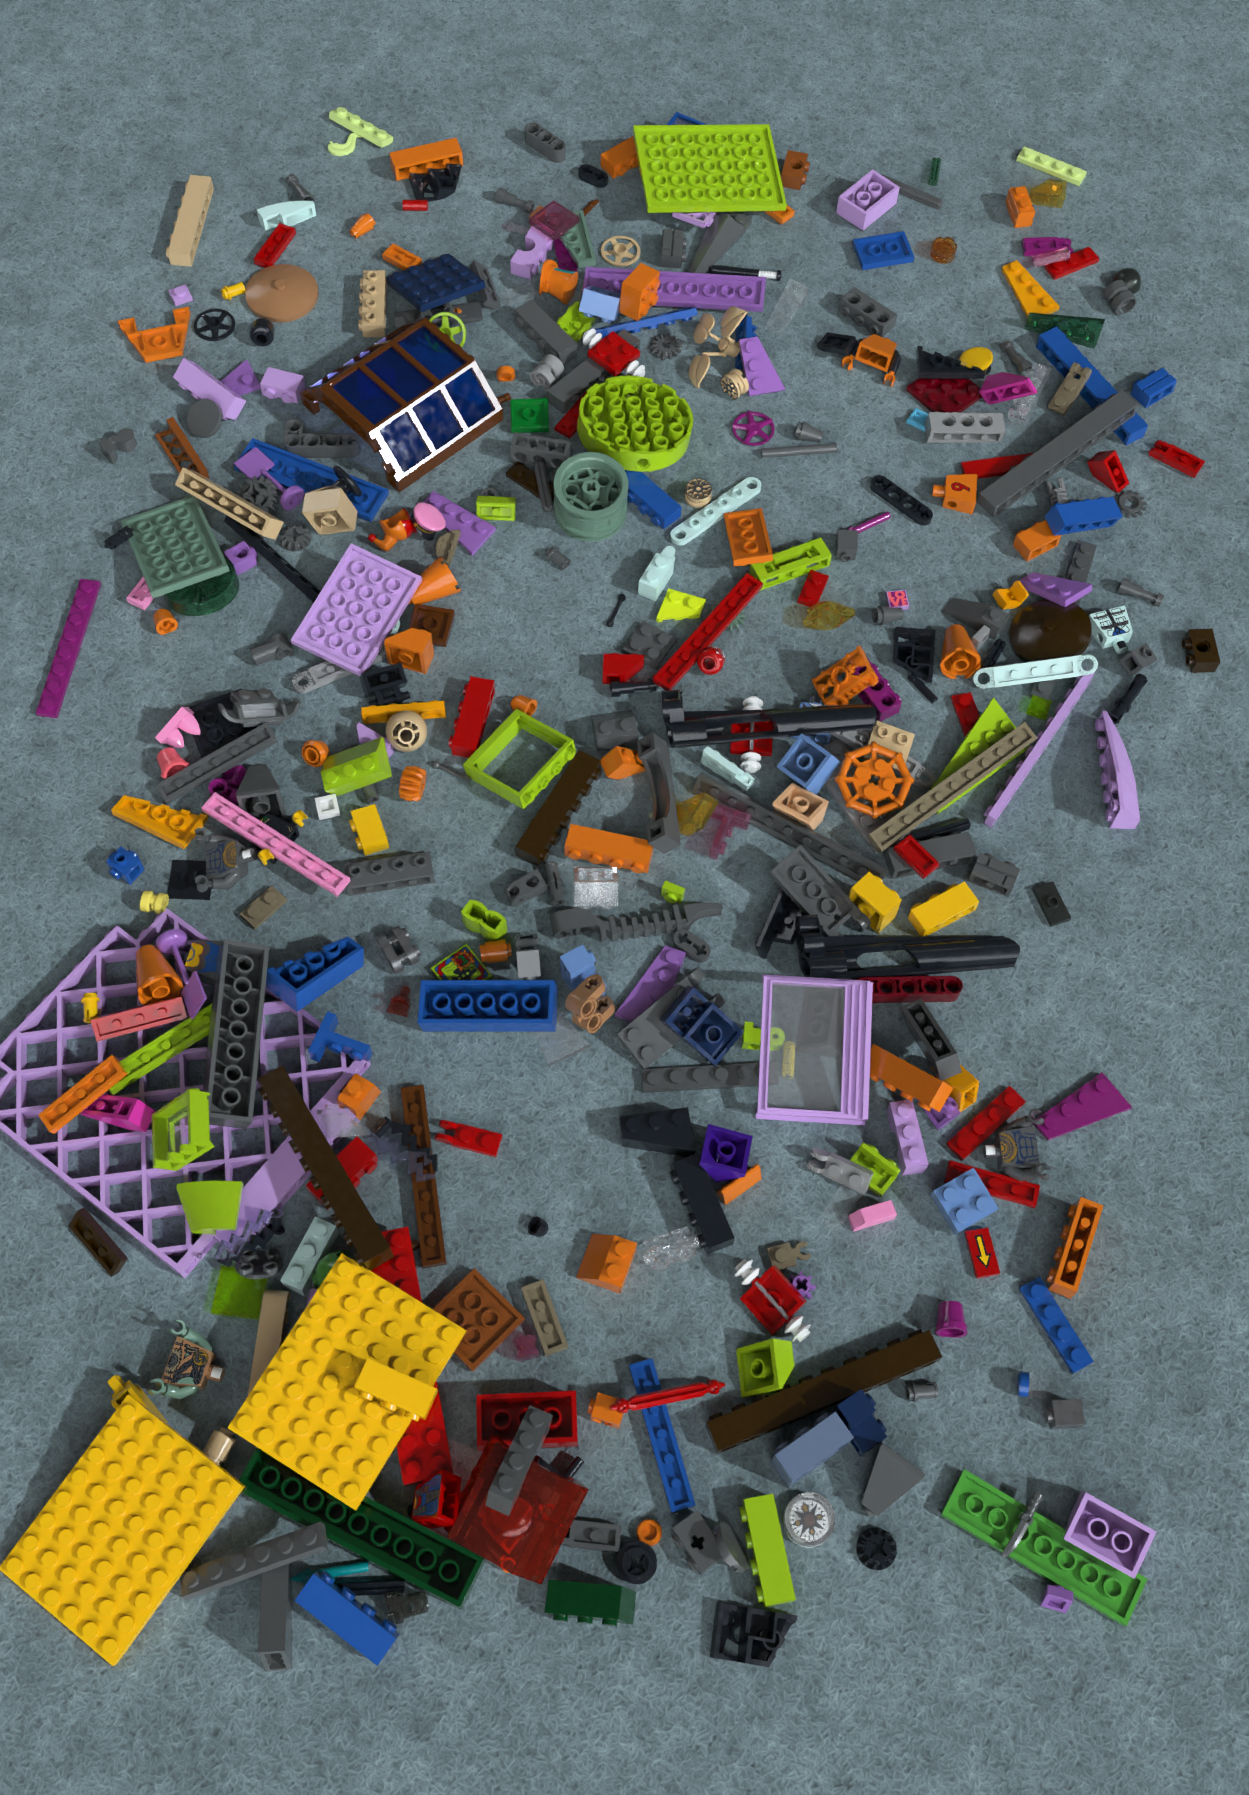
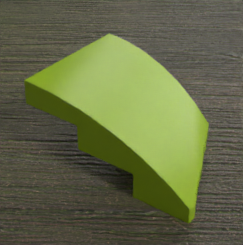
[176,1181,243,1235]

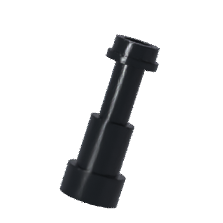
[610,678,656,697]

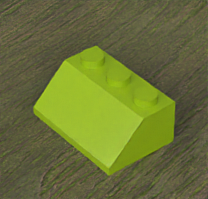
[321,737,392,796]

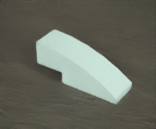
[257,201,316,231]

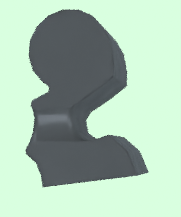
[98,428,137,465]

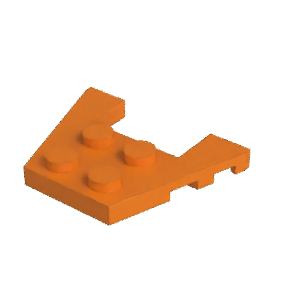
[118,306,191,363]

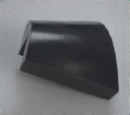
[409,164,462,202]
[893,627,936,683]
[710,1602,797,1667]

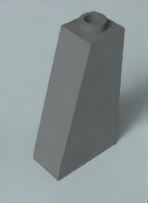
[258,1563,292,1672]

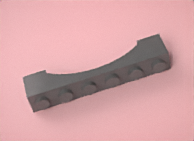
[637,733,681,854]

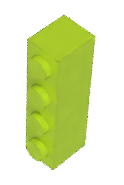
[739,1494,796,1608]

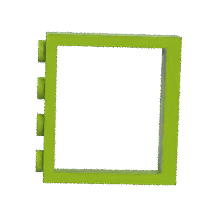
[463,709,577,810]

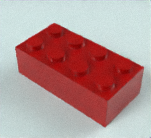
[476,1390,578,1451]

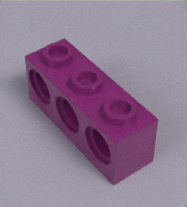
[852,658,902,722]

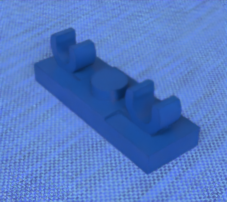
[735,315,757,369]

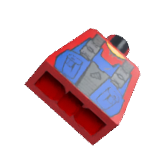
[408,1469,462,1529]

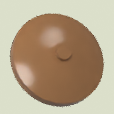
[245,264,319,322]

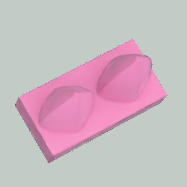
[155,706,201,748]

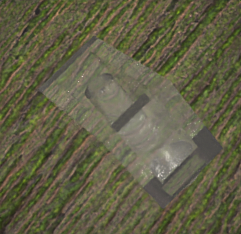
[317,1104,370,1138]

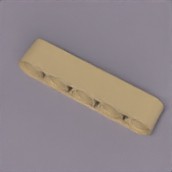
[248,1290,291,1395]

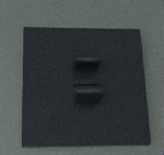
[167,860,212,900]

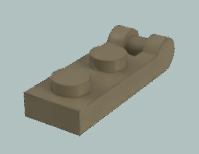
[1047,362,1092,417]

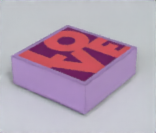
[886,590,909,610]

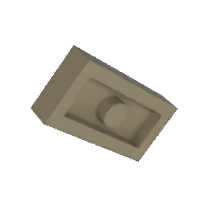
[240,885,287,930]

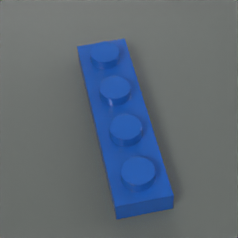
[1019,1277,1094,1374]

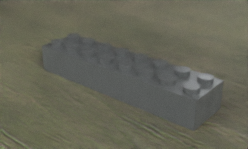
[203,939,269,1129]

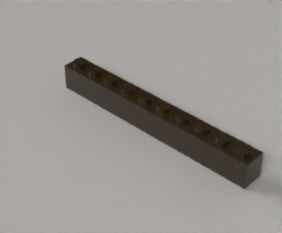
[258,1065,394,1271]
[705,1329,942,1454]

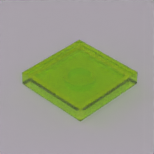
[211,1266,268,1320]

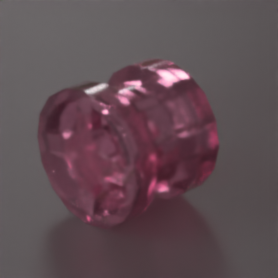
[513,1335,540,1361]

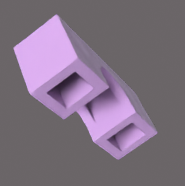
[510,225,554,280]
[886,1100,929,1176]

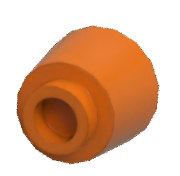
[153,609,178,635]
[510,695,537,716]

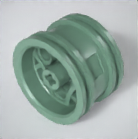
[554,452,629,542]

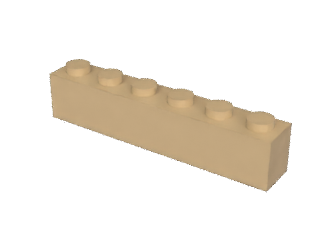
[166,175,214,267]
[175,467,284,540]

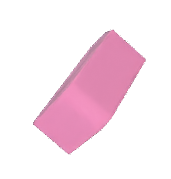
[848,1200,897,1232]

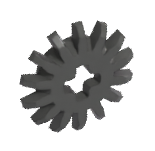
[649,333,682,360]
[1114,490,1147,518]

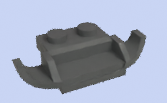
[218,688,301,727]

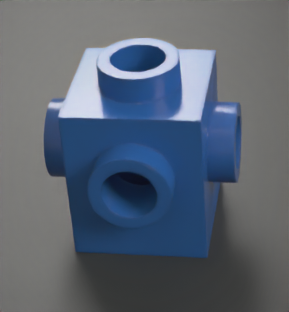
[106,846,145,885]

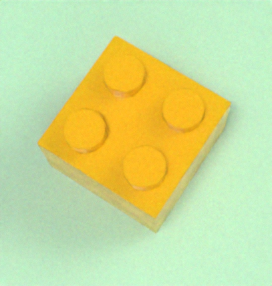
[849,872,902,934]

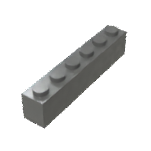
[547,329,640,414]

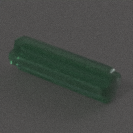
[928,157,941,186]

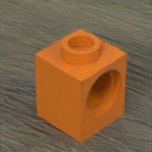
[587,1392,624,1429]

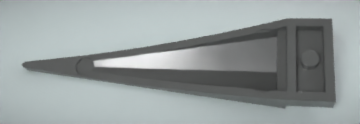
[673,211,752,310]

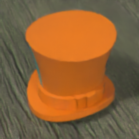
[539,259,578,305]

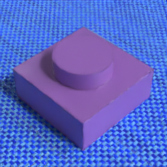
[1040,1585,1073,1613]

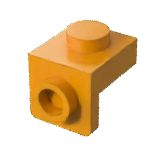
[992,581,1029,610]

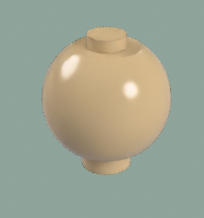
[385,710,427,752]

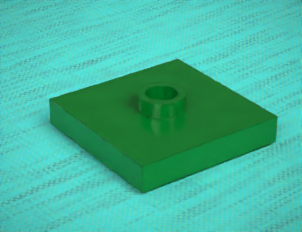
[510,398,549,433]

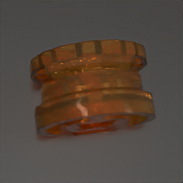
[930,237,957,264]

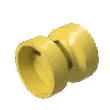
[140,890,169,914]

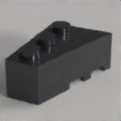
[619,1107,696,1157]

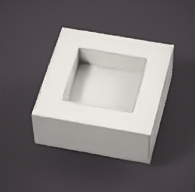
[315,794,340,820]

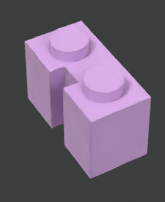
[260,367,306,404]

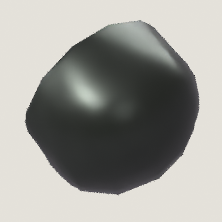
[1113,268,1141,294]

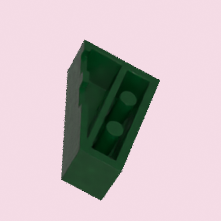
[544,1580,636,1626]

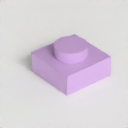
[168,284,193,306]

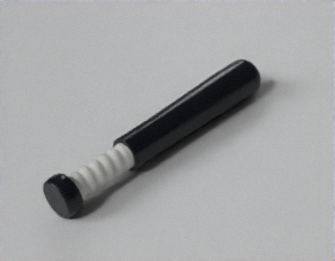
[710,265,781,281]

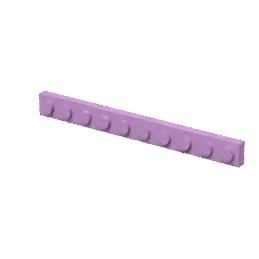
[984,669,1094,828]

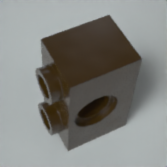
[1182,628,1220,673]

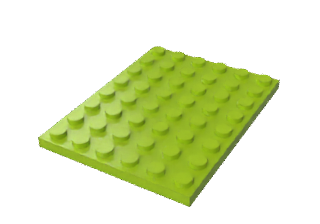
[632,124,787,213]

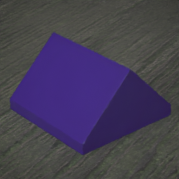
[699,1124,753,1183]

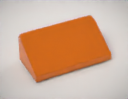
[716,1164,762,1205]

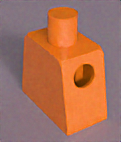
[337,1074,381,1126]

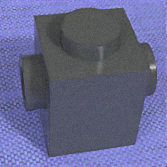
[1119,643,1158,677]

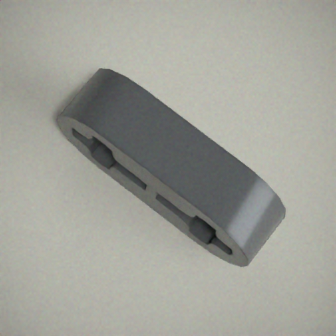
[673,929,711,963]

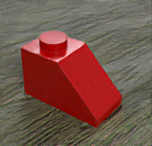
[1087,450,1129,493]

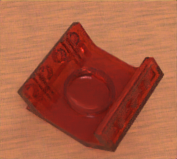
[444,1435,589,1584]

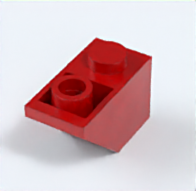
[603,653,644,684]

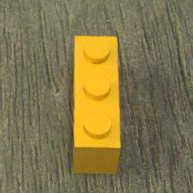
[908,881,979,937]
[354,1358,438,1422]

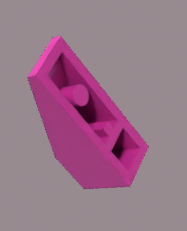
[979,372,1037,405]
[79,1094,155,1132]

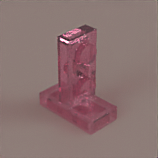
[708,801,751,860]

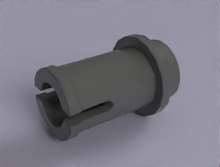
[545,547,571,570]
[905,1382,938,1402]

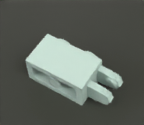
[638,546,676,602]

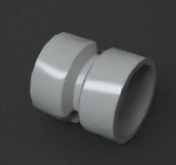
[530,354,564,391]

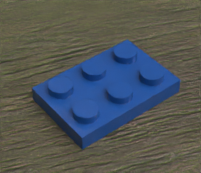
[852,231,914,270]

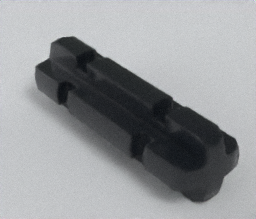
[104,526,134,550]
[980,639,1006,668]

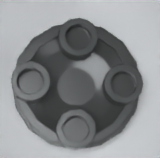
[235,1249,284,1279]

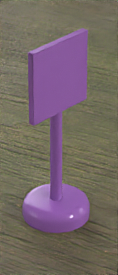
[234,447,304,511]
[156,929,207,1019]

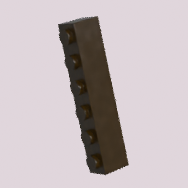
[515,750,602,866]

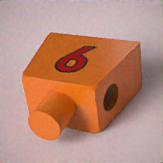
[932,474,977,514]

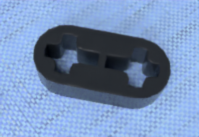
[578,164,608,188]

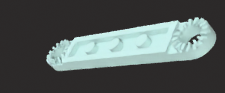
[670,477,761,545]
[973,654,1098,689]

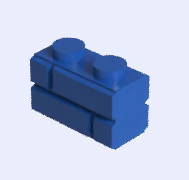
[1131,368,1177,408]

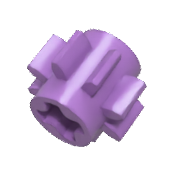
[789,1271,816,1300]

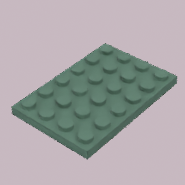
[120,495,230,598]

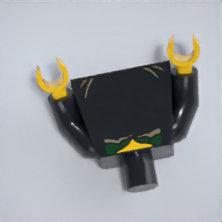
[249,810,308,866]

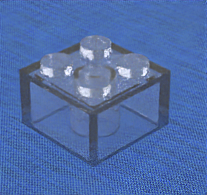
[574,867,618,909]

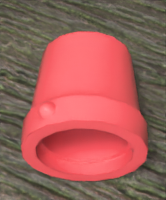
[157,748,190,779]

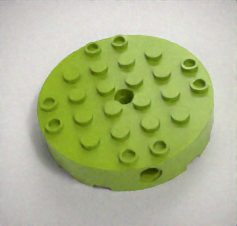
[577,376,693,472]

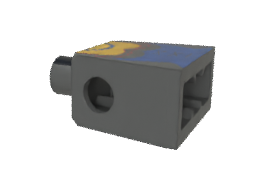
[175,940,223,986]

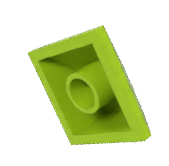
[736,1339,795,1398]

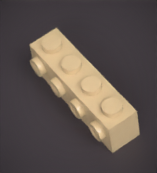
[358,270,387,337]

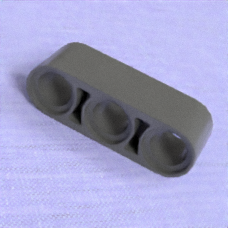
[525,123,565,163]

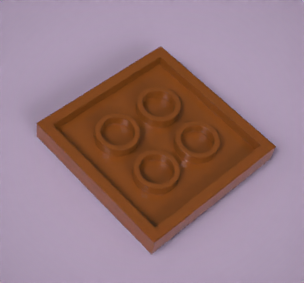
[433,1268,525,1372]

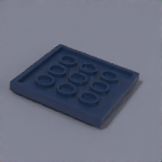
[386,254,485,312]

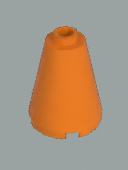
[409,556,461,605]
[940,624,981,679]
[136,945,184,1005]

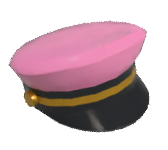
[411,502,446,540]

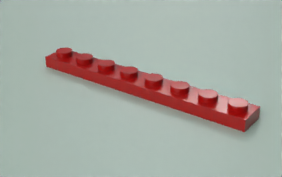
[652,573,763,691]

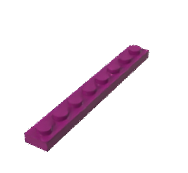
[36,579,101,718]

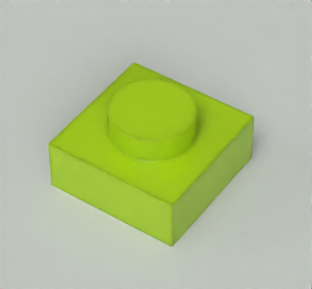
[661,880,685,904]

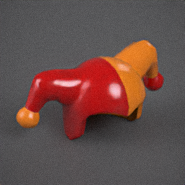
[368,508,418,552]

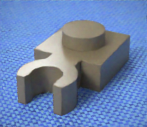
[767,1242,811,1271]

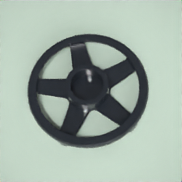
[194,309,235,341]

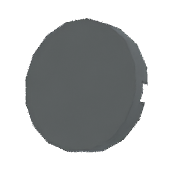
[187,399,223,438]
[712,1522,750,1574]

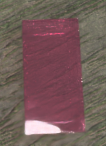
[1031,247,1071,267]

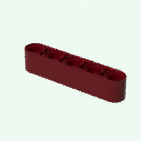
[858,976,963,1003]

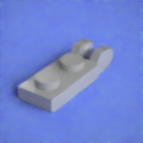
[807,1148,874,1195]

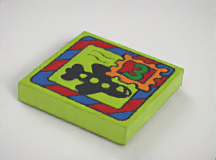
[431,944,493,980]

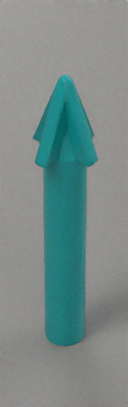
[291,1561,369,1584]

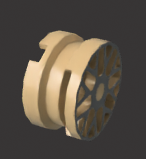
[720,369,749,400]
[685,478,712,508]

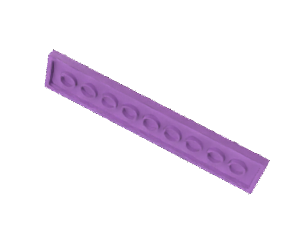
[582,267,766,312]

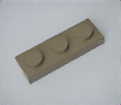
[521,1279,568,1357]

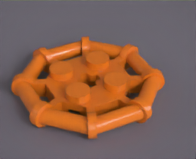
[834,741,914,819]

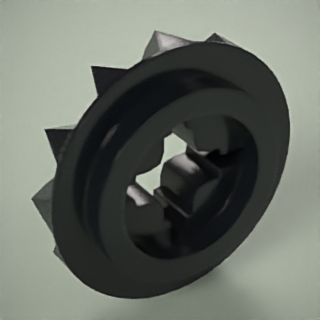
[856,1527,897,1570]
[616,1541,657,1584]

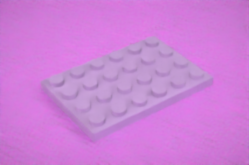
[291,543,422,676]

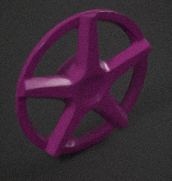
[732,410,775,446]

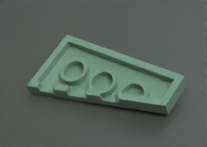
[548,210,596,268]

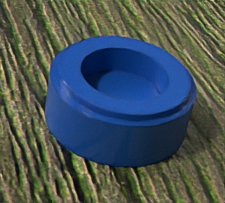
[1017,1371,1029,1397]

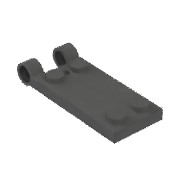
[768,845,871,937]
[615,966,726,1069]

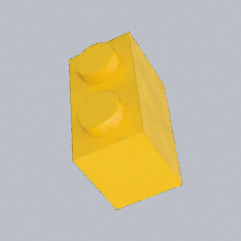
[349,804,389,856]

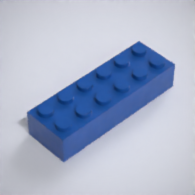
[418,980,558,1032]

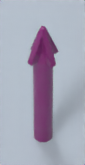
[847,511,891,534]

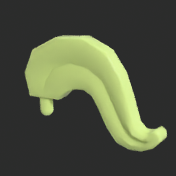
[328,133,361,156]

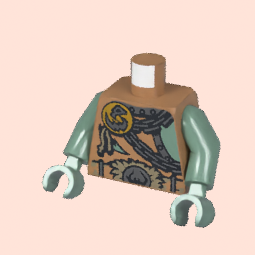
[147,1319,225,1399]

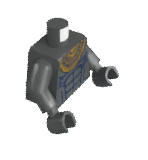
[194,828,257,892]
[983,1109,1051,1181]

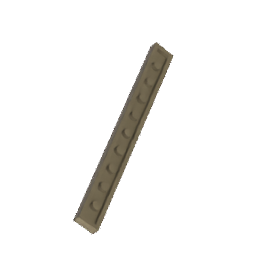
[867,722,1037,854]

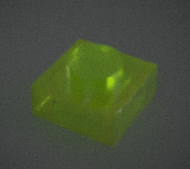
[1026,695,1052,720]

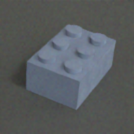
[770,1412,854,1488]

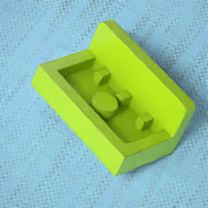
[556,301,595,343]
[850,1142,900,1198]

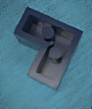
[832,1389,887,1457]

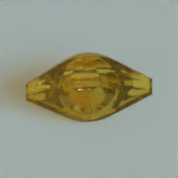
[803,600,855,630]

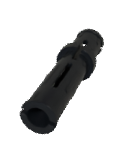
[1108,674,1148,724]

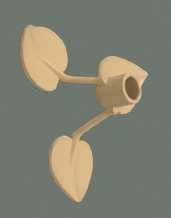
[688,306,748,388]

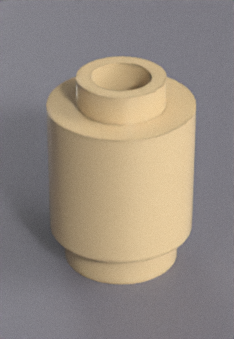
[203,1427,236,1466]

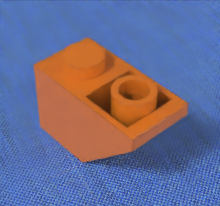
[601,746,646,780]

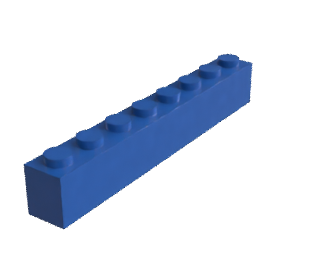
[1036,327,1148,445]

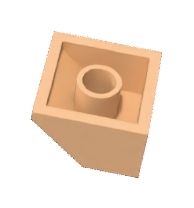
[772,783,829,830]

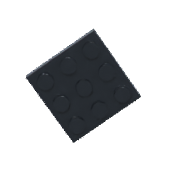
[189,688,257,758]

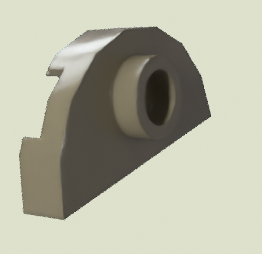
[435,530,461,568]

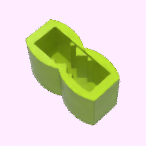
[461,900,507,941]

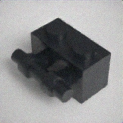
[360,663,410,706]

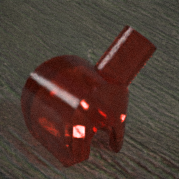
[386,986,411,1017]

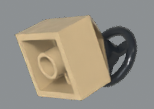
[302,466,362,535]

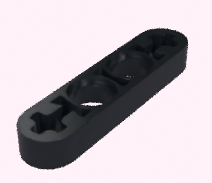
[870,475,933,526]

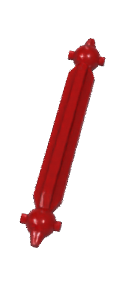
[610,1379,725,1413]

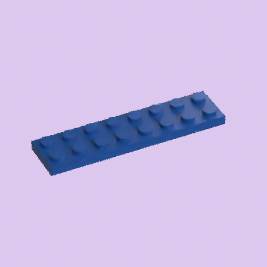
[233,438,389,522]

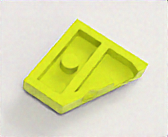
[656,588,706,622]

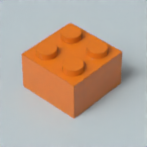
[619,263,660,321]

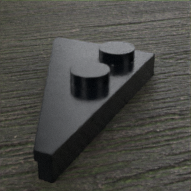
[916,346,985,379]

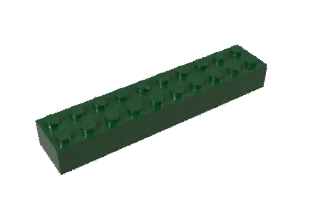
[238,1447,486,1610]

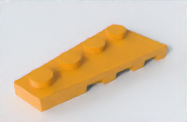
[1002,260,1060,323]
[111,795,208,849]

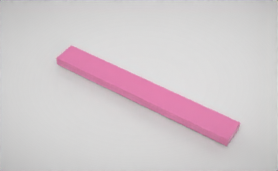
[201,792,351,897]

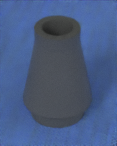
[794,421,823,443]
[872,605,903,625]

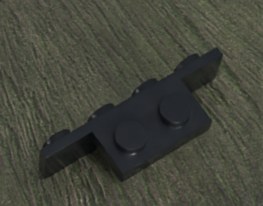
[755,887,805,959]

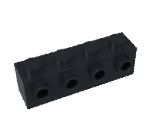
[669,1153,735,1254]

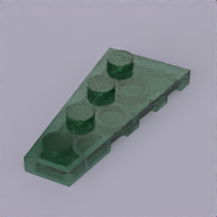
[1024,312,1105,349]

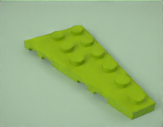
[929,697,1030,814]

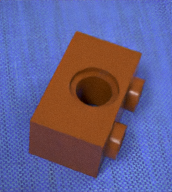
[781,150,810,190]

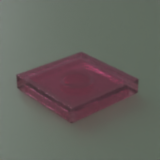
[529,200,580,241]

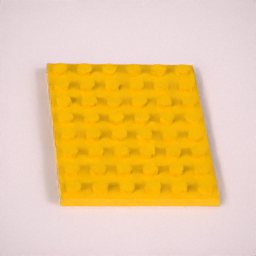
[228,1253,467,1511]
[0,1394,245,1666]

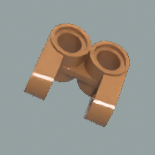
[565,974,615,1033]

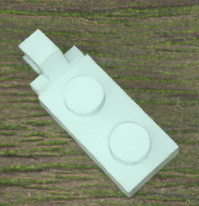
[701,746,754,791]

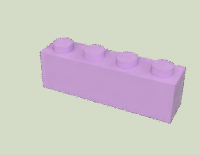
[173,358,246,420]

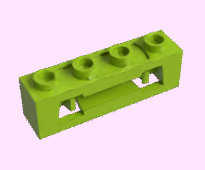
[749,538,832,591]

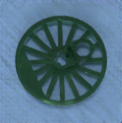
[164,557,240,616]

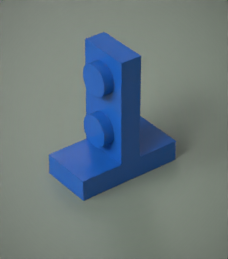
[308,1011,372,1062]

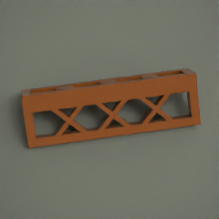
[155,417,209,479]

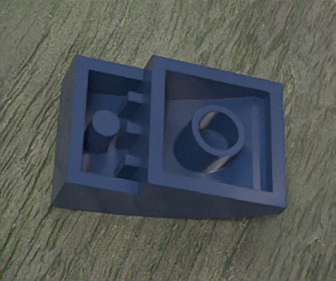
[659,986,744,1066]

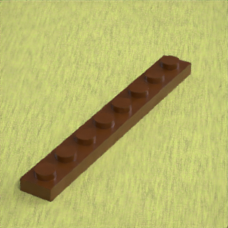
[401,1085,447,1269]

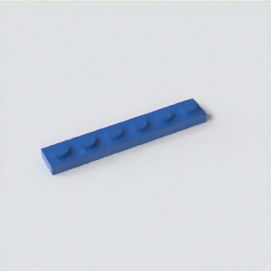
[595,307,698,339]
[629,1358,696,1514]

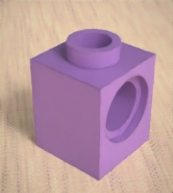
[224,541,258,576]

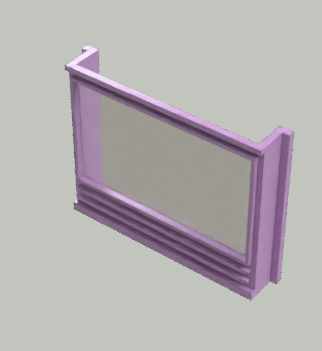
[756,974,873,1125]

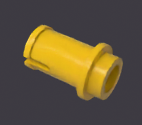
[221,282,245,300]
[81,993,100,1023]

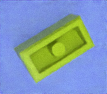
[476,496,516,521]

